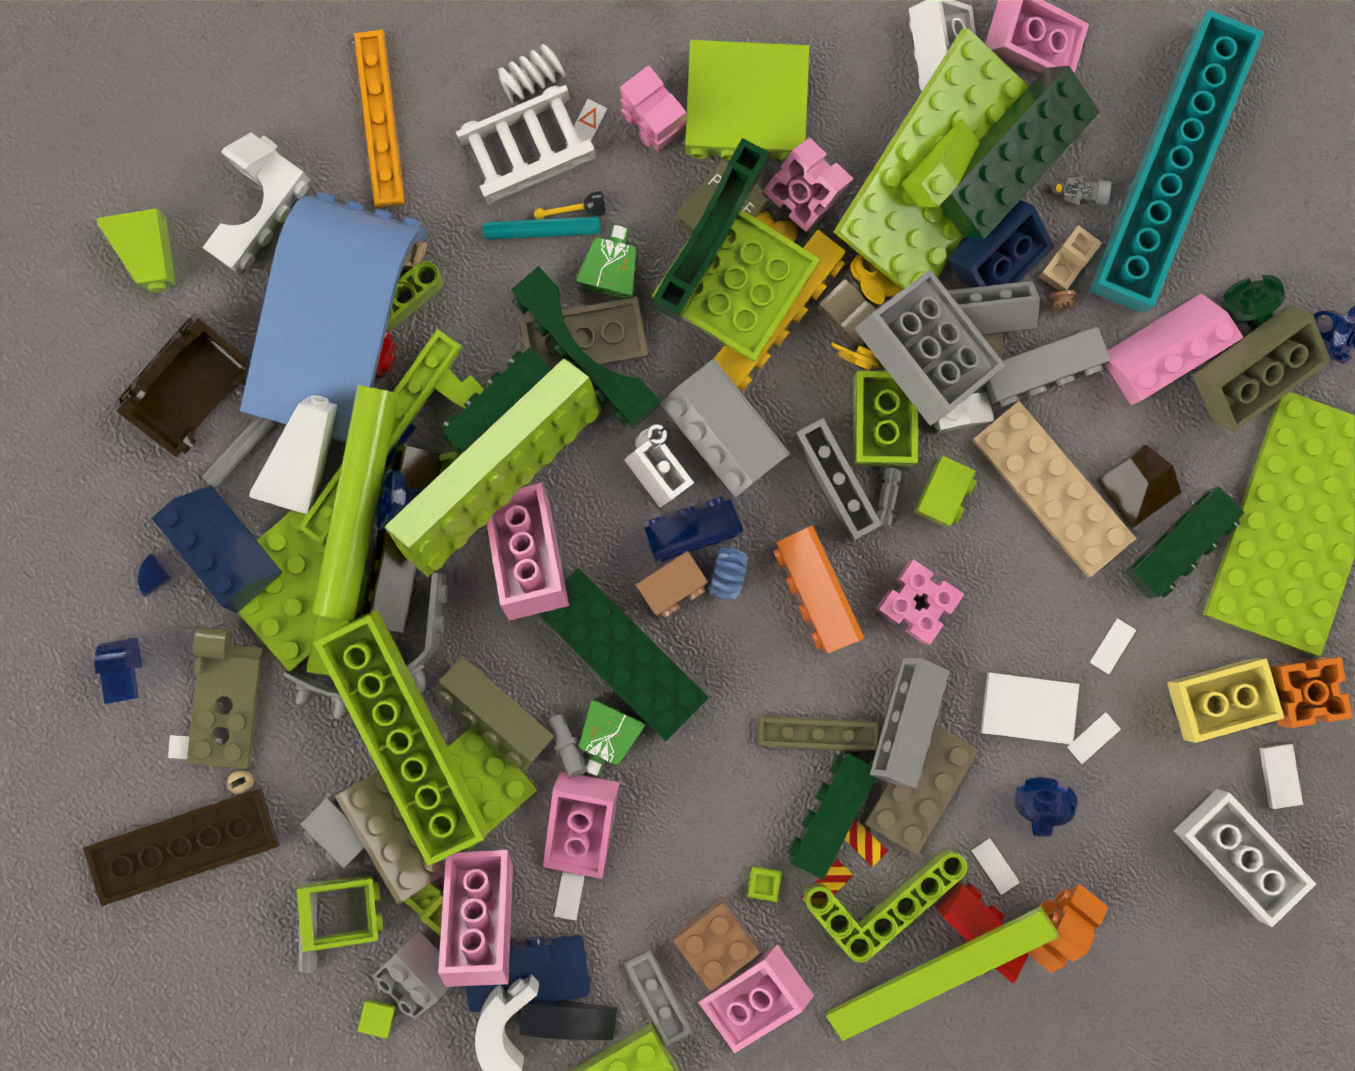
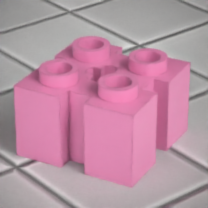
[619,65,686,153]
[762,138,854,232]
[875,559,964,645]

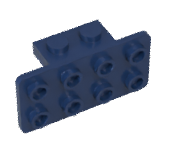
[465,934,590,1012]

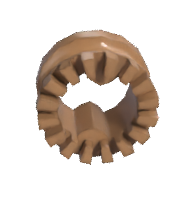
[1048,290,1078,311]

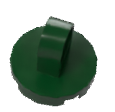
[1221,275,1286,331]

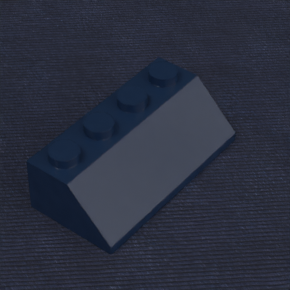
[151,485,283,613]

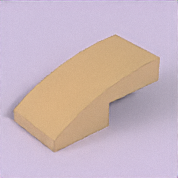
[1039,225,1102,292]

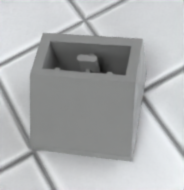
[372,931,450,1020]

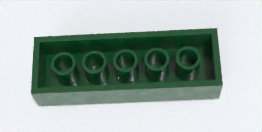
[940,65,1100,239]
[538,568,709,741]

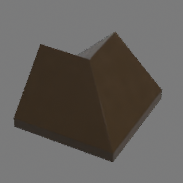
[1096,445,1181,528]

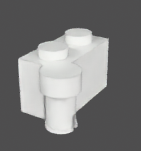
[624,425,694,508]

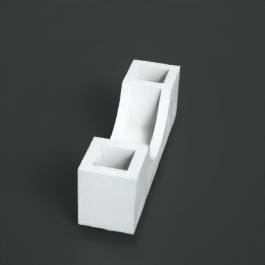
[202,151,310,275]

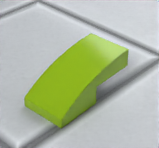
[404,882,443,936]

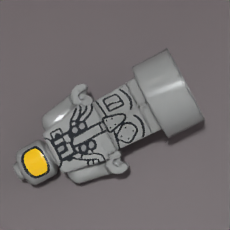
[1051,175,1111,205]

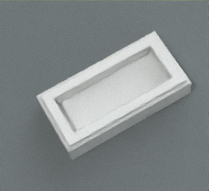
[1259,743,1303,809]

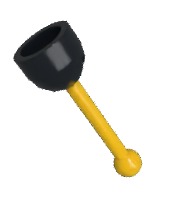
[534,191,606,219]

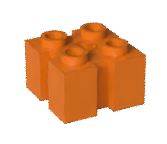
[1269,656,1353,728]
[1027,883,1109,973]

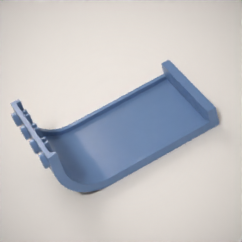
[240,192,428,442]

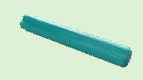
[482,217,601,240]

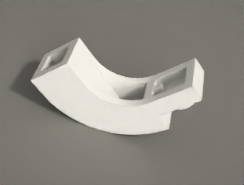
[475,974,539,1071]

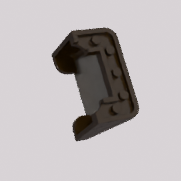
[115,313,251,458]

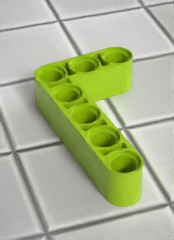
[386,261,444,332]
[804,849,967,963]

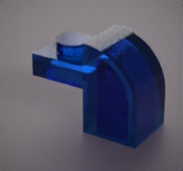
[94,638,142,704]

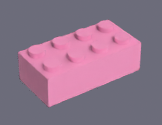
[487,483,569,621]
[438,850,513,987]

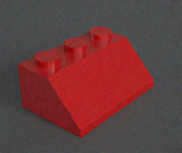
[933,881,1028,984]

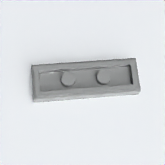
[624,948,693,1047]

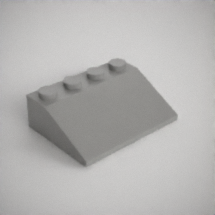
[854,270,1006,426]

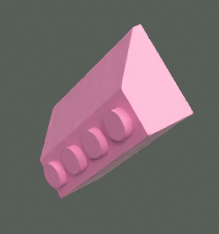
[1105,293,1244,406]

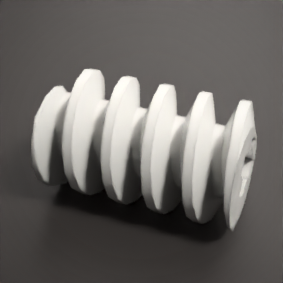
[498,44,566,105]

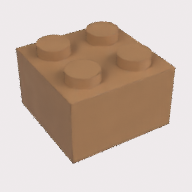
[636,551,708,618]
[673,897,760,991]

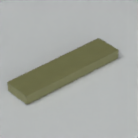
[757,715,880,752]

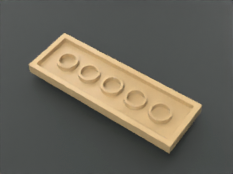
[972,401,1136,577]

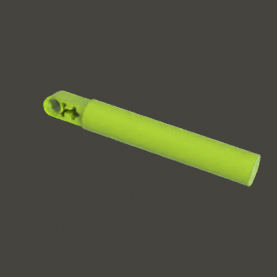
[306,385,399,676]

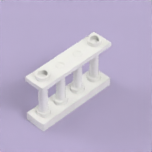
[456,85,596,205]

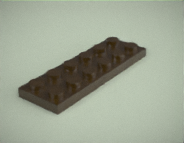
[83,788,280,906]

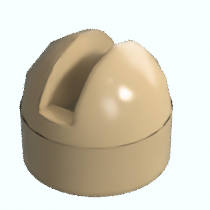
[227,770,254,795]

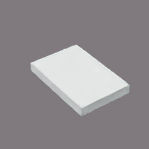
[980,672,1080,745]

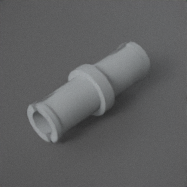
[546,714,587,778]

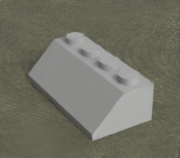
[661,359,790,498]

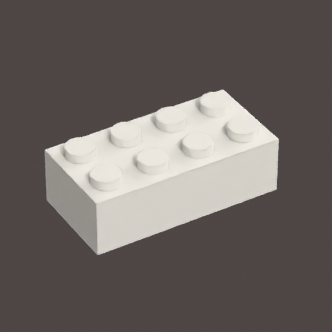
[1174,789,1316,927]

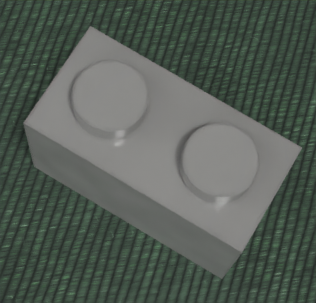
[300,795,365,868]

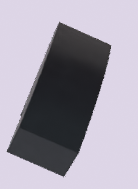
[519,999,617,1040]

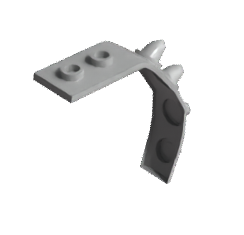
[284,572,448,719]

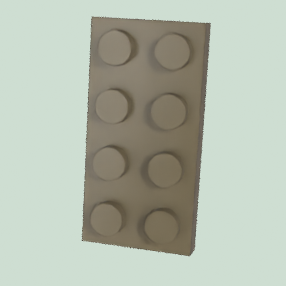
[519,297,648,369]
[864,724,979,856]
[335,771,446,904]

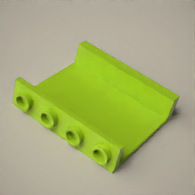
[685,40,810,163]

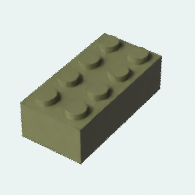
[1192,305,1331,432]

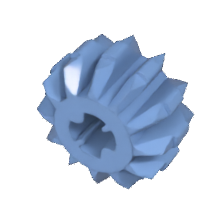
[708,547,748,600]

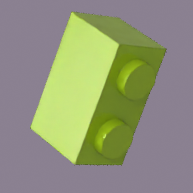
[913,456,977,528]

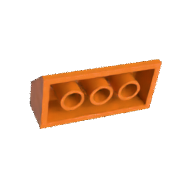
[773,525,865,654]

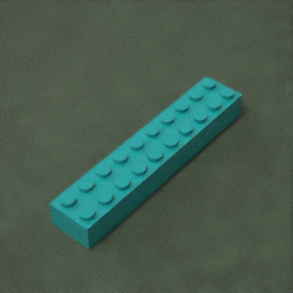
[1088,9,1264,314]

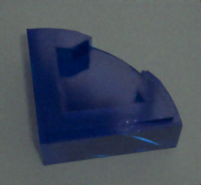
[138,554,171,596]

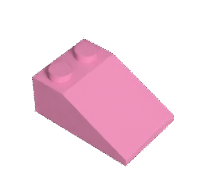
[985,0,1089,74]
[543,771,620,879]
[698,945,814,1053]

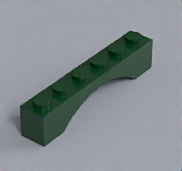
[652,138,770,322]
[511,266,661,430]

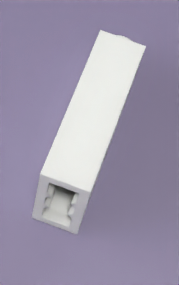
[249,395,338,514]

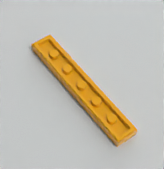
[354,29,406,209]

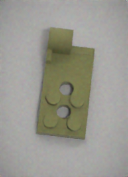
[186,627,264,769]

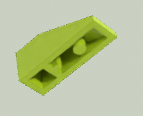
[901,120,980,207]

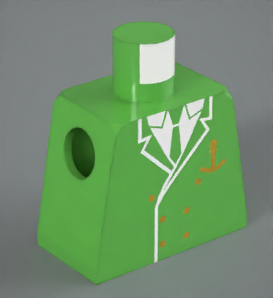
[576,225,637,299]
[579,699,646,776]

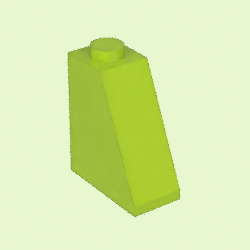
[97,208,176,293]

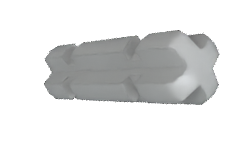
[876,467,902,526]

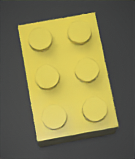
[1167,658,1284,743]

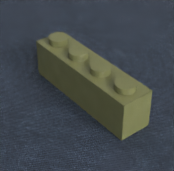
[433,656,554,771]

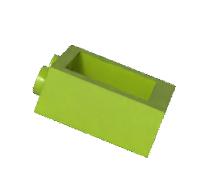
[296,875,383,952]

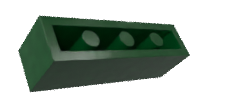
[442,347,552,455]
[1125,486,1245,598]
[787,751,876,881]

